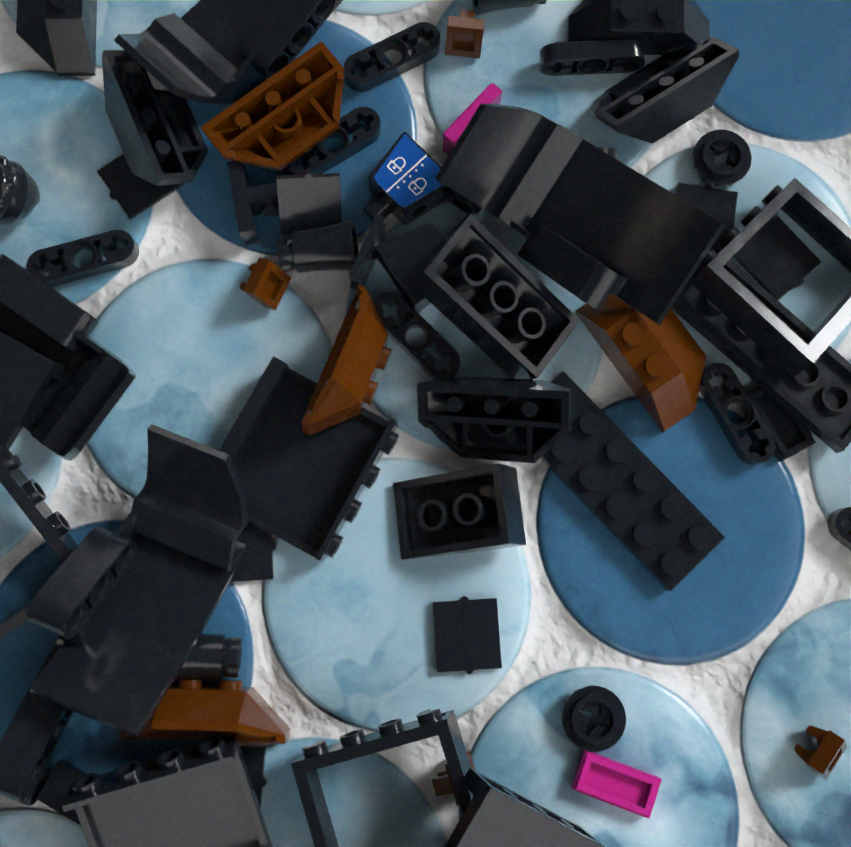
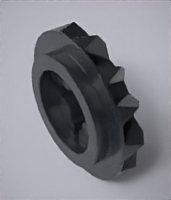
[692,129,752,187]
[561,685,626,752]

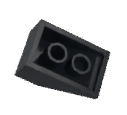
[393,463,526,560]

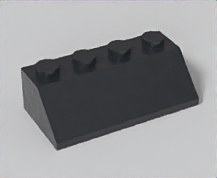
[407,213,580,379]

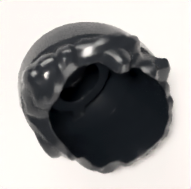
[0,155,40,225]

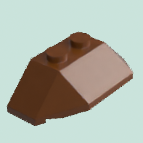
[200,41,345,171]
[301,285,392,435]
[575,293,706,432]
[120,679,290,744]

